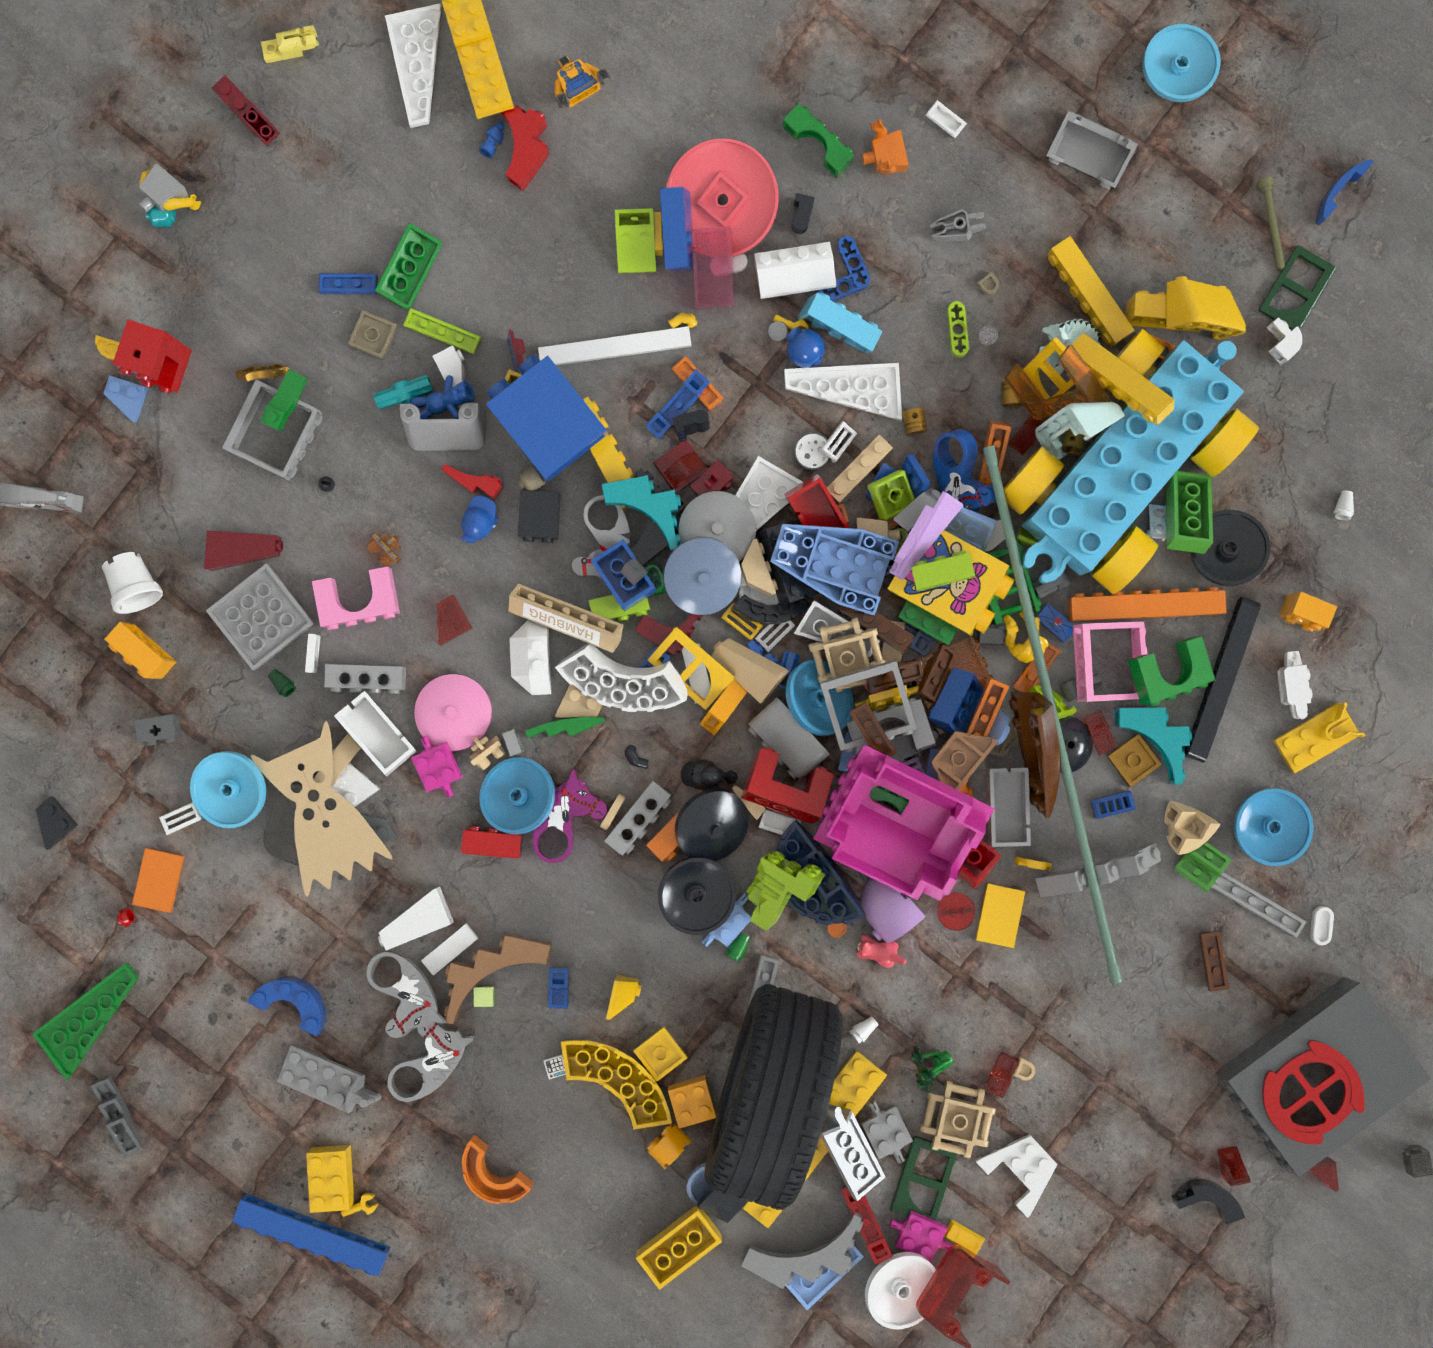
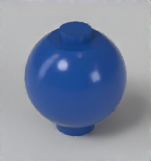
[786,327,825,368]

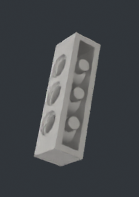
[324,664,406,694]
[604,780,672,856]

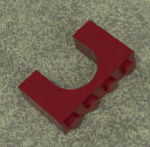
[635,613,704,656]

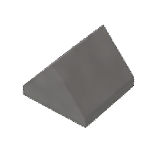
[620,558,648,586]

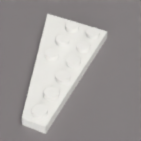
[385,3,442,128]
[784,363,902,421]
[735,456,803,531]

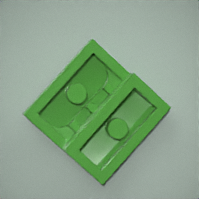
[1174,842,1232,893]

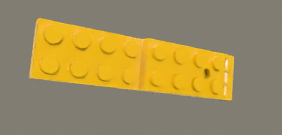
[441,0,514,119]

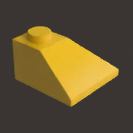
[606,974,642,1020]

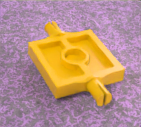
[855,685,919,712]

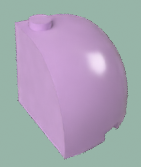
[861,877,926,943]

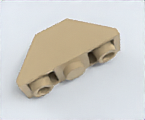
[740,539,778,597]

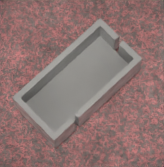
[986,767,1031,847]

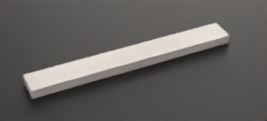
[538,326,691,366]

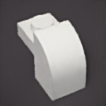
[1266,317,1302,365]

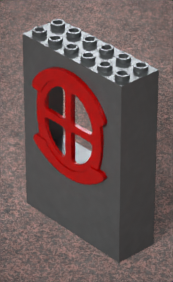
[1215,977,1431,1177]

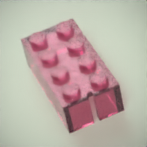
[691,227,736,310]

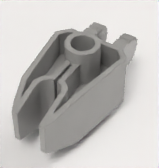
[930,209,986,242]

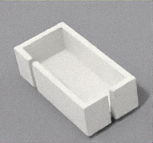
[334,691,417,776]

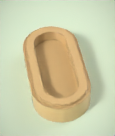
[600,794,625,830]

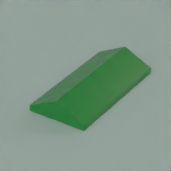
[374,223,443,310]

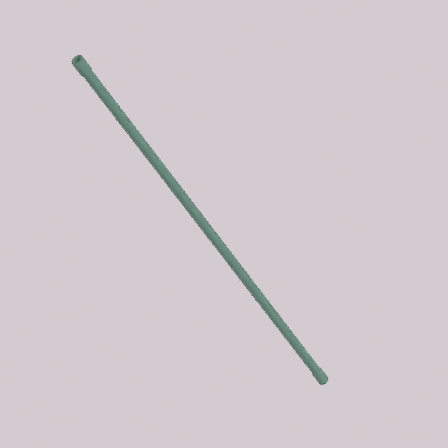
[983,446,1123,984]

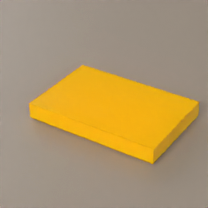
[975,883,1025,948]

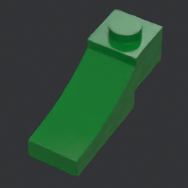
[260,369,308,430]

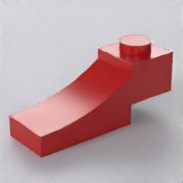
[441,463,504,500]

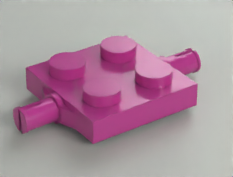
[411,736,463,798]
[889,1210,953,1262]

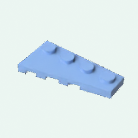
[785,1244,864,1310]

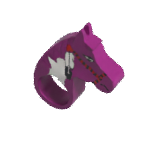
[533,769,608,863]

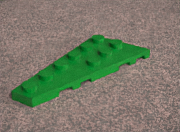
[32,962,139,1081]

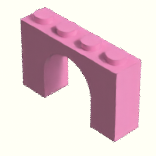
[312,567,400,630]

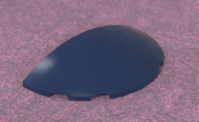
[775,820,866,925]

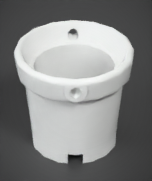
[102,552,163,614]

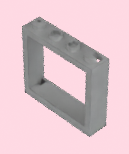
[222,380,323,481]
[820,659,917,752]

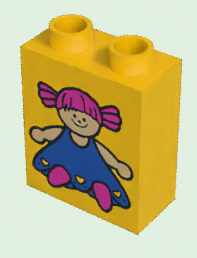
[888,530,1015,636]

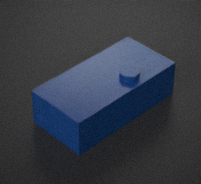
[660,187,695,272]

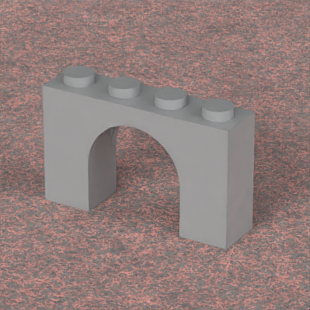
[847,698,936,754]

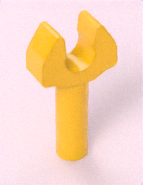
[773,314,809,331]
[341,1193,378,1217]

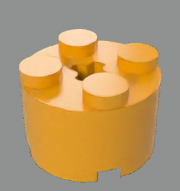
[647,1124,692,1169]

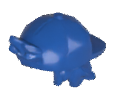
[461,496,499,543]

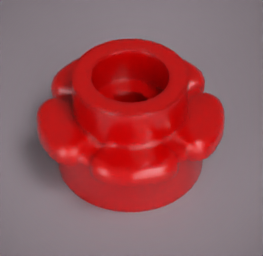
[117,909,135,927]

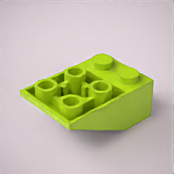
[615,208,656,273]

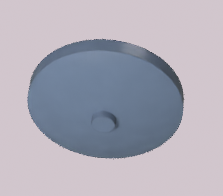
[663,537,741,615]

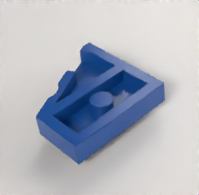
[901,454,930,499]

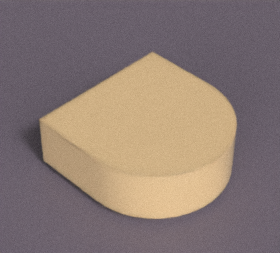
[1012,1057,1035,1081]

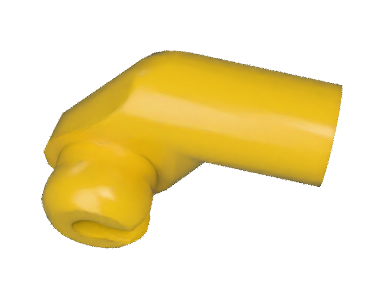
[668,313,697,329]

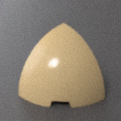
[1164,801,1220,855]

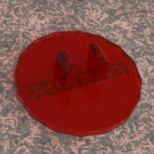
[937,892,976,931]

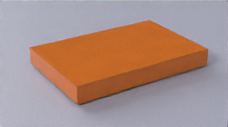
[132,848,185,913]

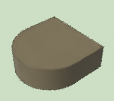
[976,271,999,296]

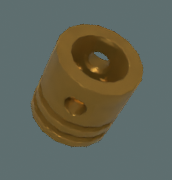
[1001,380,1025,407]
[902,407,928,436]
[1061,429,1087,455]

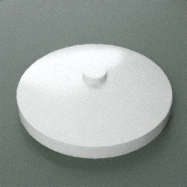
[865,1252,940,1329]

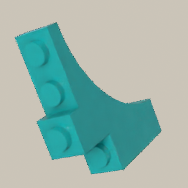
[602,475,681,552]
[1114,707,1192,785]

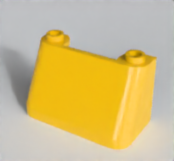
[1167,276,1246,340]

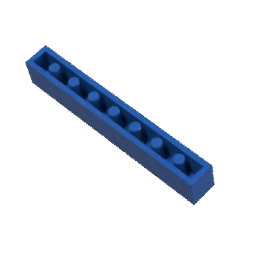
[232,1194,391,1276]

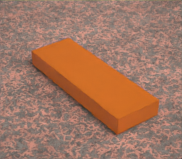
[671,356,724,412]
[1012,642,1061,692]

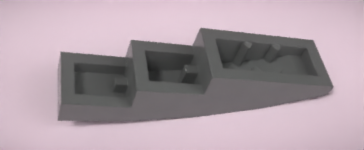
[90,1075,143,1156]

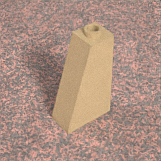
[711,638,789,703]

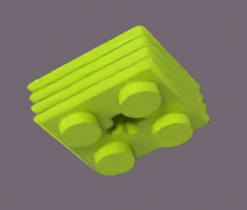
[868,470,915,520]

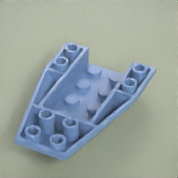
[770,524,899,616]

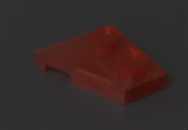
[436,595,473,646]

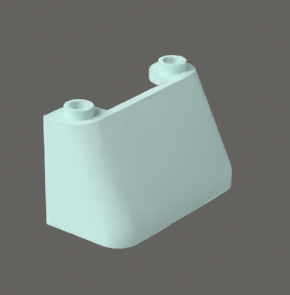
[1035,402,1125,460]

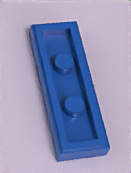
[319,273,377,294]

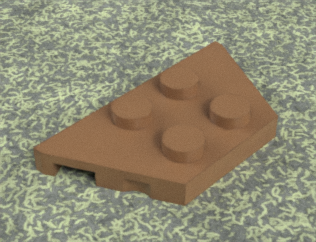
[931,731,998,791]

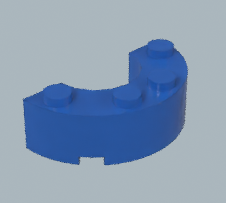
[247,976,326,1037]

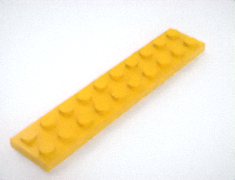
[743,1050,887,1228]

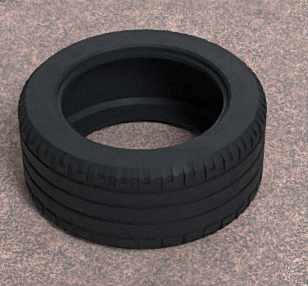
[704,984,843,1210]

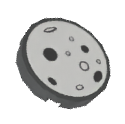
[794,432,831,471]

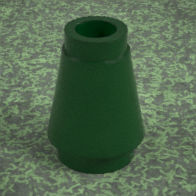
[268,669,296,697]

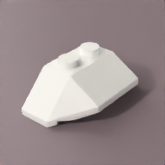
[510,620,551,695]

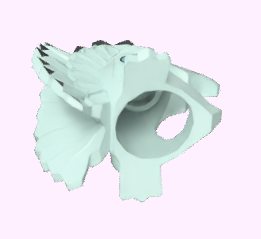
[1039,319,1104,385]

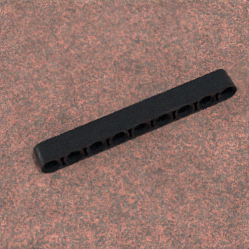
[1184,596,1261,763]

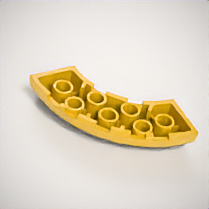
[561,1040,672,1130]

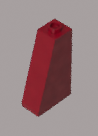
[204,531,283,571]

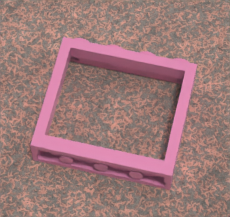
[1073,622,1147,702]

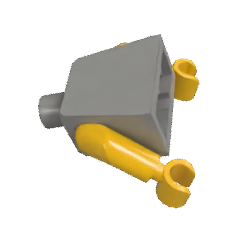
[138,164,201,213]

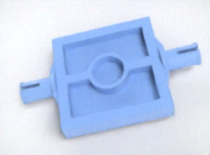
[701,893,751,947]

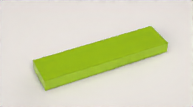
[403,308,482,355]

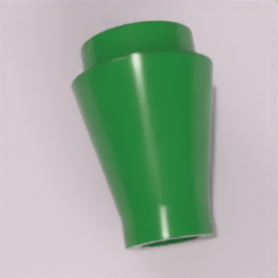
[725,933,751,963]

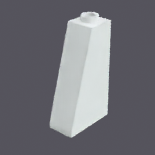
[378,886,454,950]

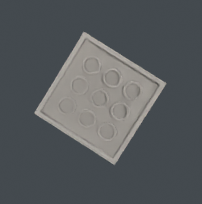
[206,563,315,671]

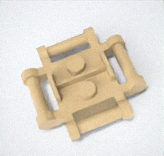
[809,618,885,693]
[920,1080,996,1159]

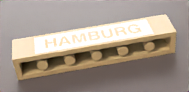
[508,584,623,653]

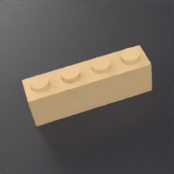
[827,435,893,505]

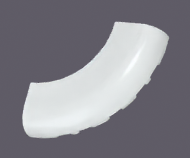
[555,643,688,712]

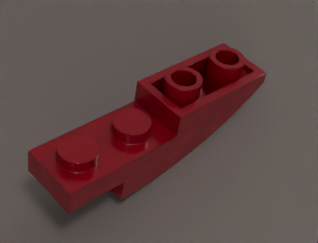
[212,75,281,146]

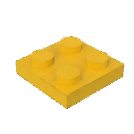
[633,1026,688,1082]

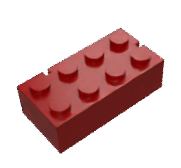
[784,474,849,528]

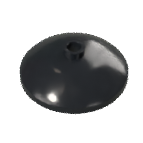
[1059,716,1093,773]

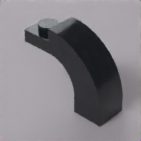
[1171,1179,1245,1225]

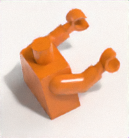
[862,119,909,176]

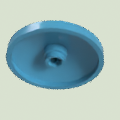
[786,659,853,736]
[479,757,555,835]
[1234,788,1313,866]

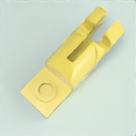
[261,25,319,63]

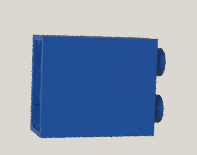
[486,354,608,482]

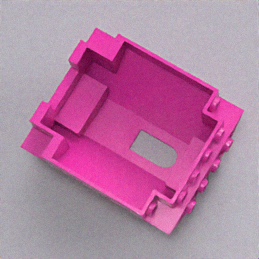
[813,745,995,901]

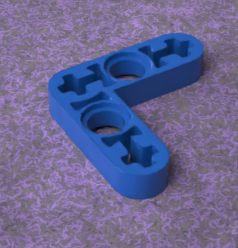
[818,236,870,302]

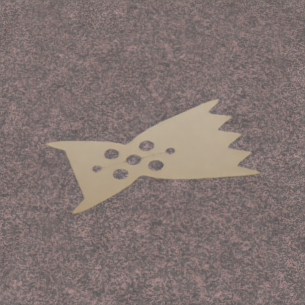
[251,721,392,897]

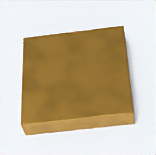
[1107,734,1162,787]

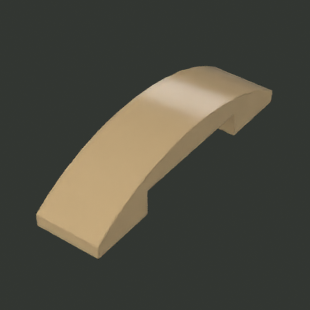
[308,733,362,802]

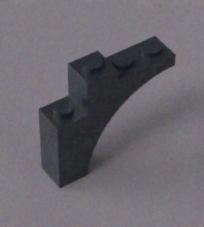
[631,468,684,567]

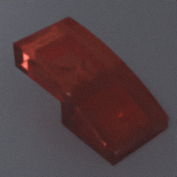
[1083,711,1118,756]
[985,1052,1019,1098]

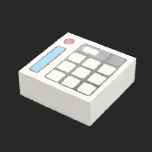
[544,1054,566,1079]

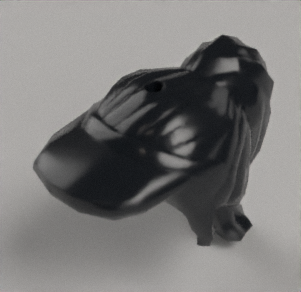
[681,759,738,790]

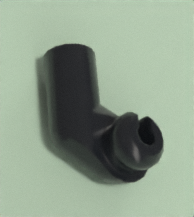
[624,745,649,769]

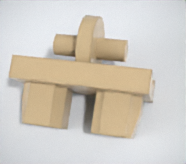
[469,735,505,770]

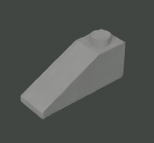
[894,488,941,532]

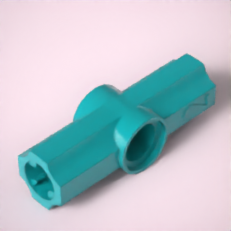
[373,375,433,410]

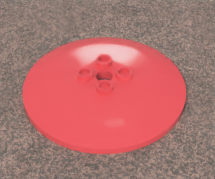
[666,139,779,258]

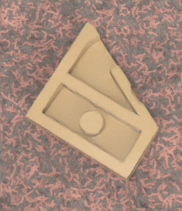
[555,684,603,718]

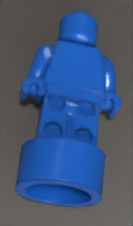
[479,122,504,158]

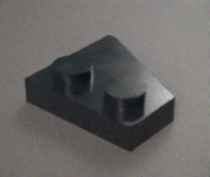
[36,796,78,850]

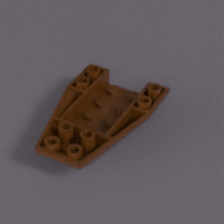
[1009,692,1060,818]

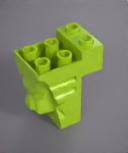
[746,851,825,931]

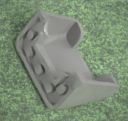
[1046,110,1138,189]
[400,403,485,451]

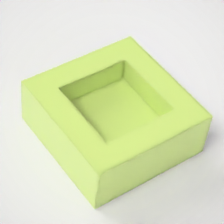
[474,986,494,1007]

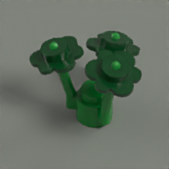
[911,1046,953,1093]

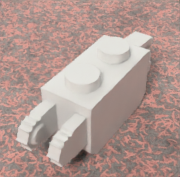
[1277,651,1313,719]

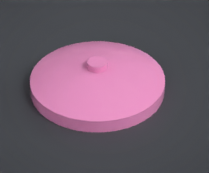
[414,674,492,751]

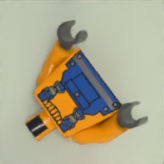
[554,56,611,108]

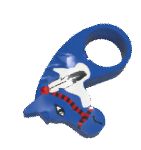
[933,429,996,513]

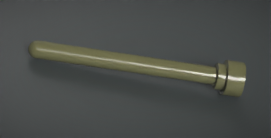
[1257,177,1285,270]

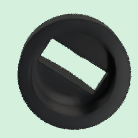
[318,476,335,492]

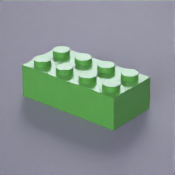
[1165,471,1213,554]

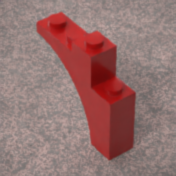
[500,105,549,191]

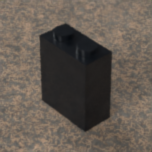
[518,490,561,543]

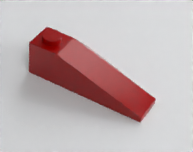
[958,841,1002,889]

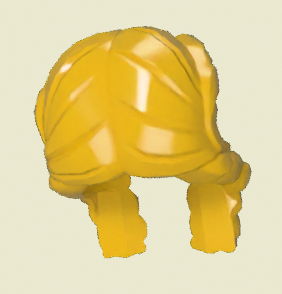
[1003,611,1049,663]

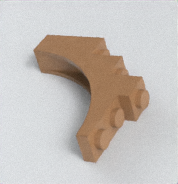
[444,933,552,1024]

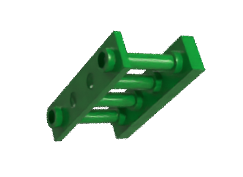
[980,538,1041,625]

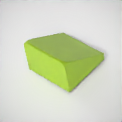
[1015,527,1037,547]

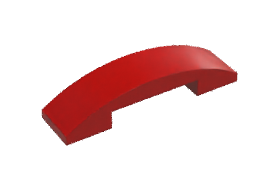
[841,1187,893,1265]

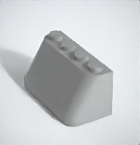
[748,697,830,780]

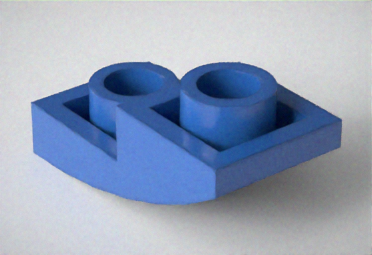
[746,640,780,665]

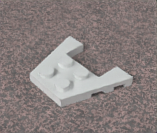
[975,1134,1057,1218]

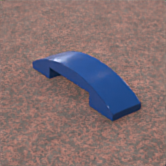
[1316,159,1374,225]
[645,369,710,439]

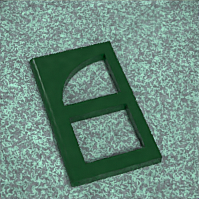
[1258,245,1336,330]
[890,1136,957,1221]

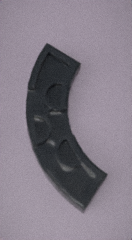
[731,594,811,624]

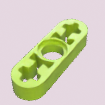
[947,301,969,358]

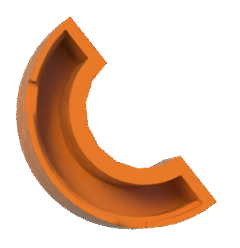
[462,1134,534,1204]

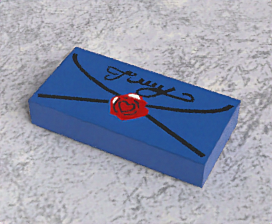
[1035,604,1073,643]

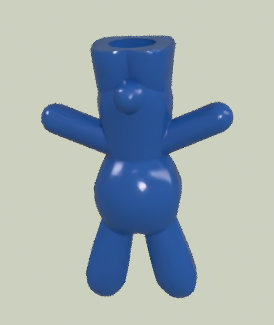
[410,375,475,419]

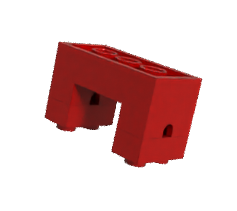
[112,319,192,394]
[740,747,835,825]

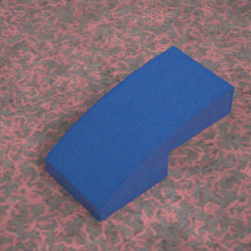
[548,968,569,1009]

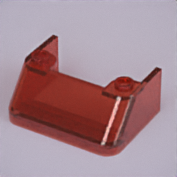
[916,1245,1011,1348]

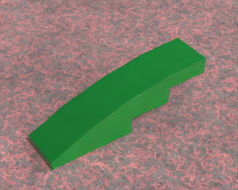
[525,717,606,738]

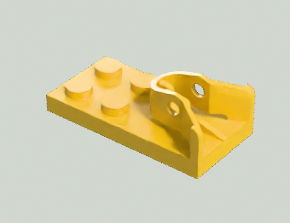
[1273,702,1366,774]

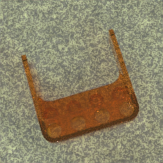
[1005,345,1111,421]

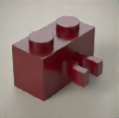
[690,460,734,496]

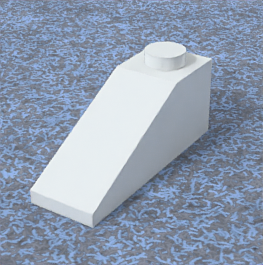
[432,346,465,408]

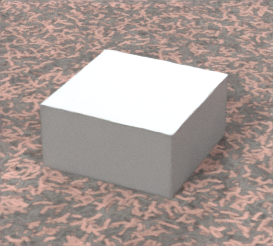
[502,729,524,756]

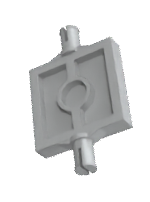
[861,1100,913,1164]

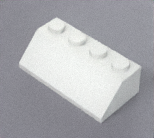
[754,242,836,299]

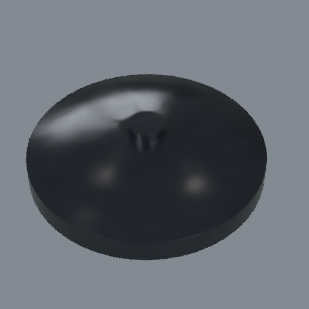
[1190,510,1271,586]
[675,788,749,861]
[658,857,736,935]

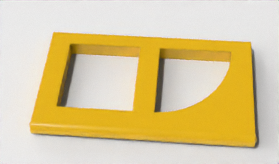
[1018,337,1088,408]
[648,627,735,710]

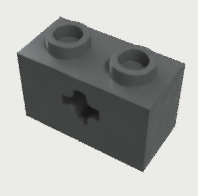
[134,714,182,746]

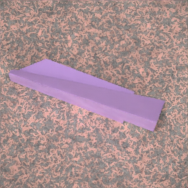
[889,491,963,579]

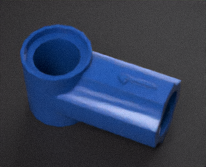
[778,651,800,689]

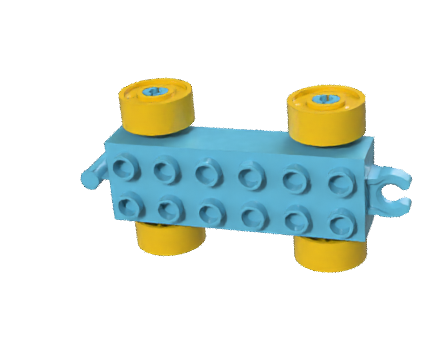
[1004,328,1259,594]

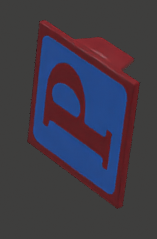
[507,328,526,373]

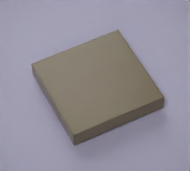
[347,310,398,360]

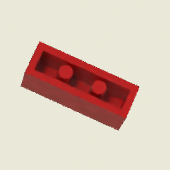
[461,826,523,859]

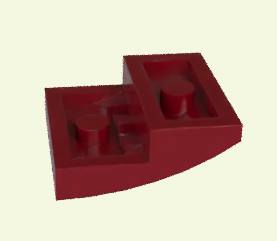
[653,440,708,494]

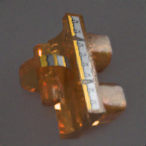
[366,532,401,567]

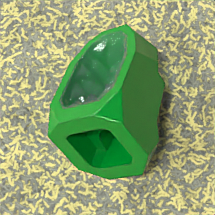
[645,563,667,596]

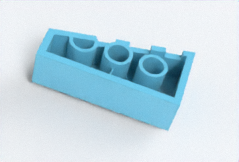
[797,293,883,354]

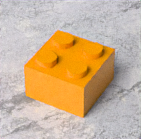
[1278,592,1337,632]
[668,1075,716,1129]

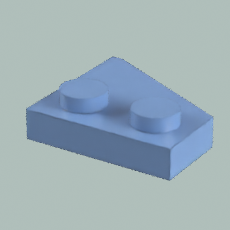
[103,375,148,423]

